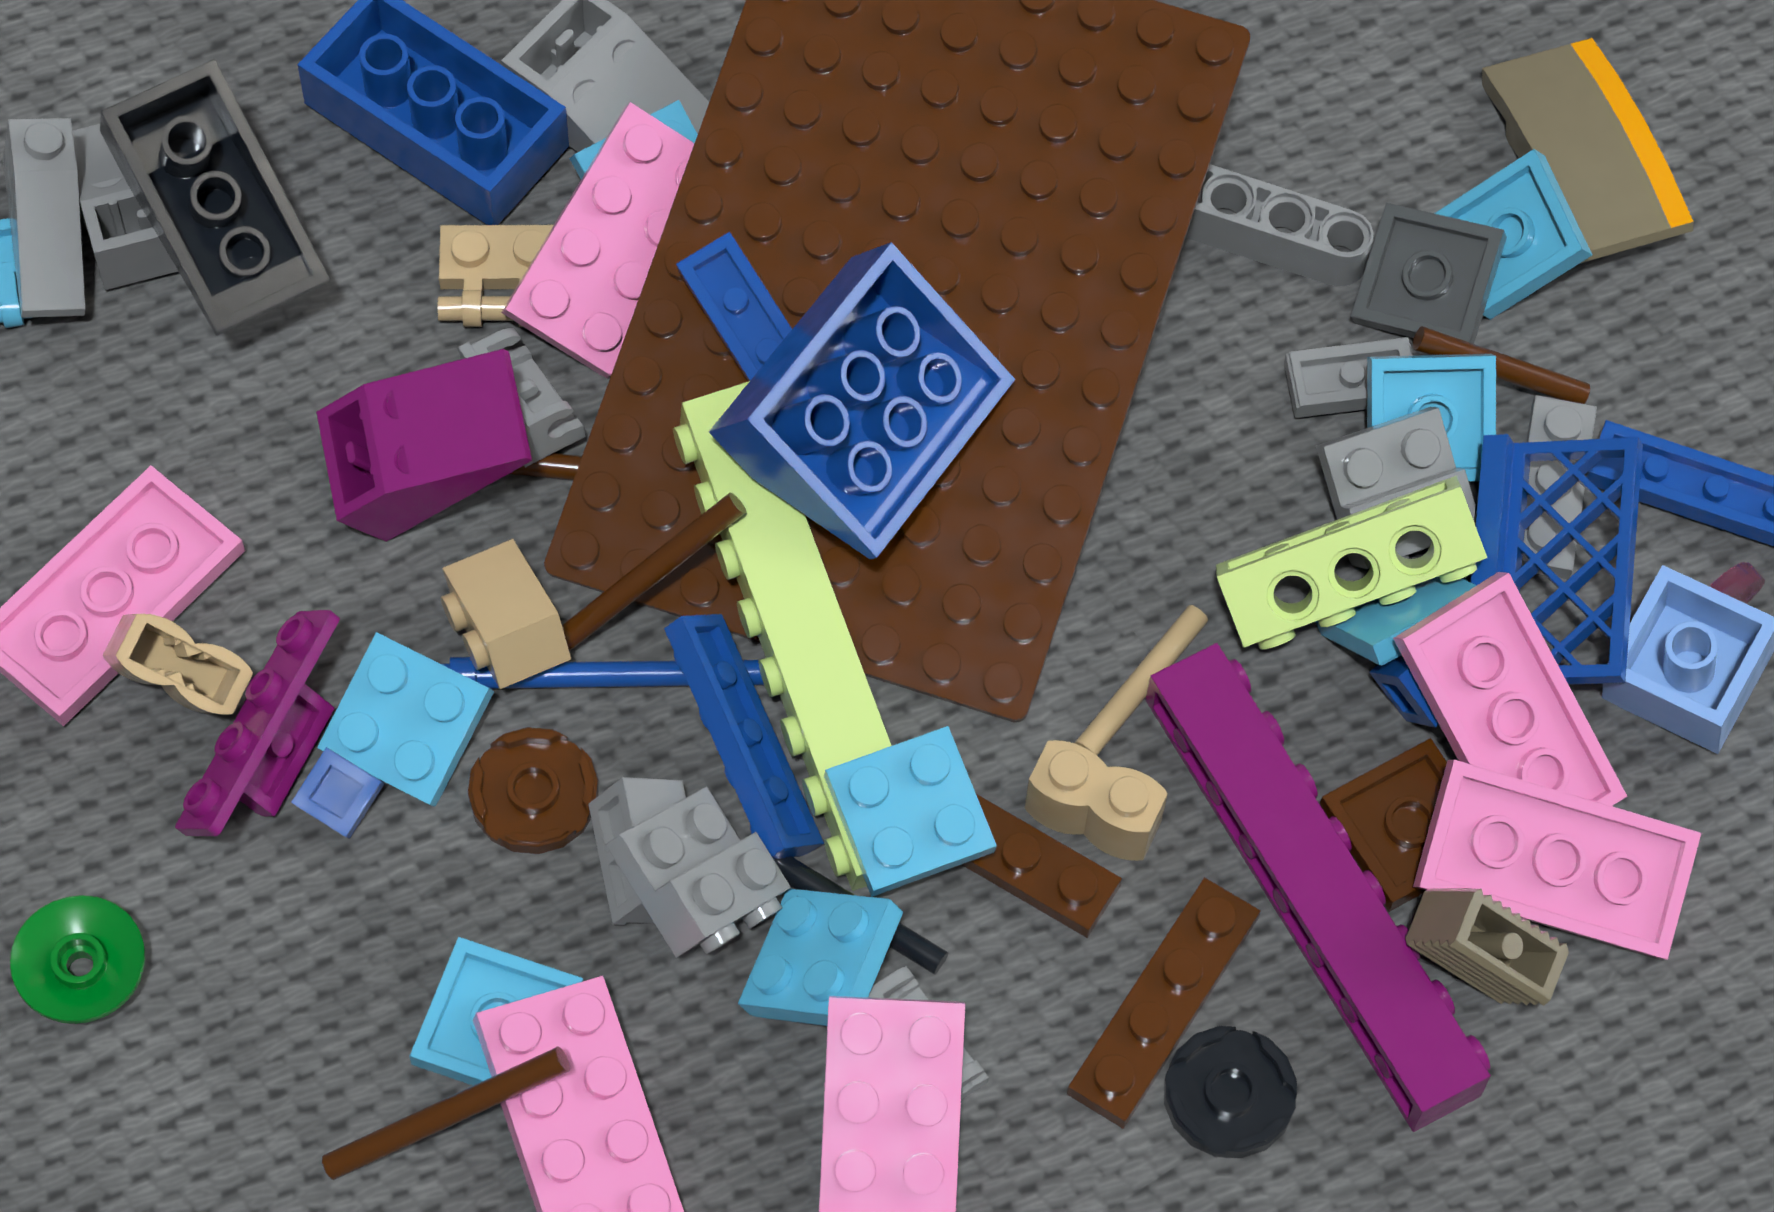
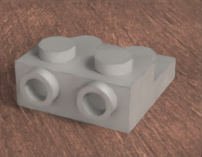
[1316,407,1477,569]
[605,786,791,958]

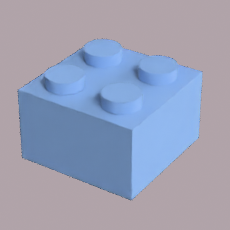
[1602,565,1774,754]

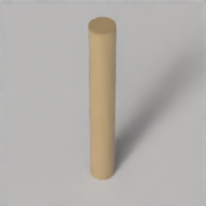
[1074,605,1208,755]

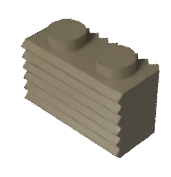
[1406,888,1569,1006]

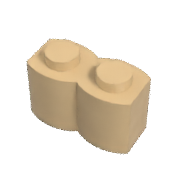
[103,614,253,715]
[1025,740,1168,861]

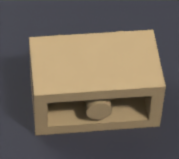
[441,539,571,689]

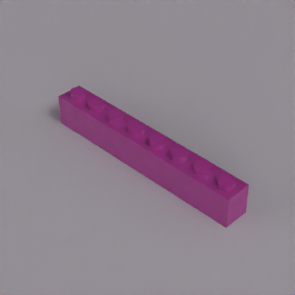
[1145,643,1491,1132]

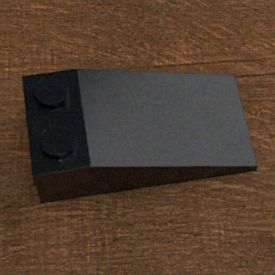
[100,59,330,336]

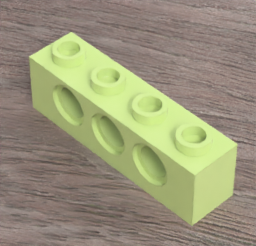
[1216,475,1487,649]

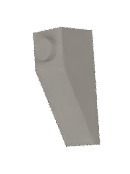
[3,118,85,318]

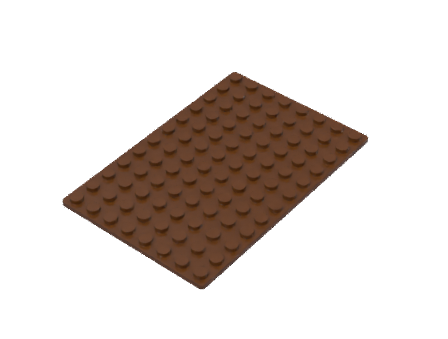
[544,0,1250,722]

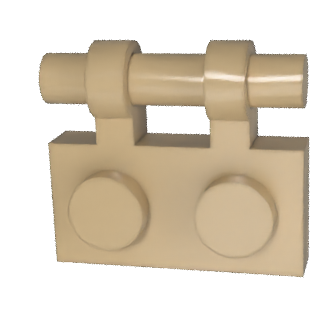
[438,225,554,327]

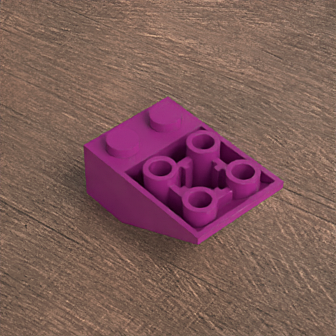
[316,349,532,542]

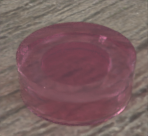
[1709,562,1765,604]

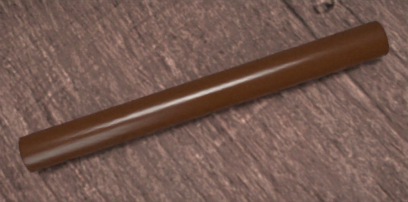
[562,492,746,652]
[322,1046,570,1180]

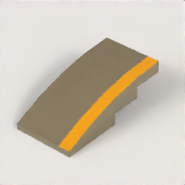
[1482,38,1694,263]

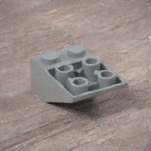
[501,0,709,152]
[73,124,178,290]

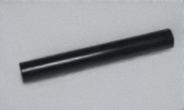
[774,856,949,975]

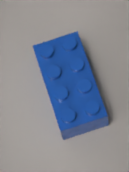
[297,0,569,225]

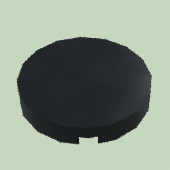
[1164,1026,1297,1159]

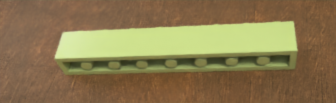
[673,381,892,891]

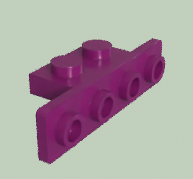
[175,610,340,836]

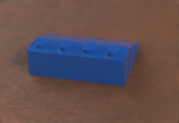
[709,242,1015,559]

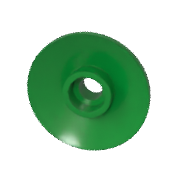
[10,895,146,1024]

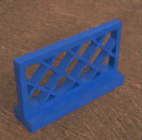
[1471,434,1643,684]

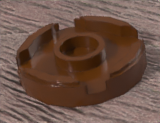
[468,727,599,854]

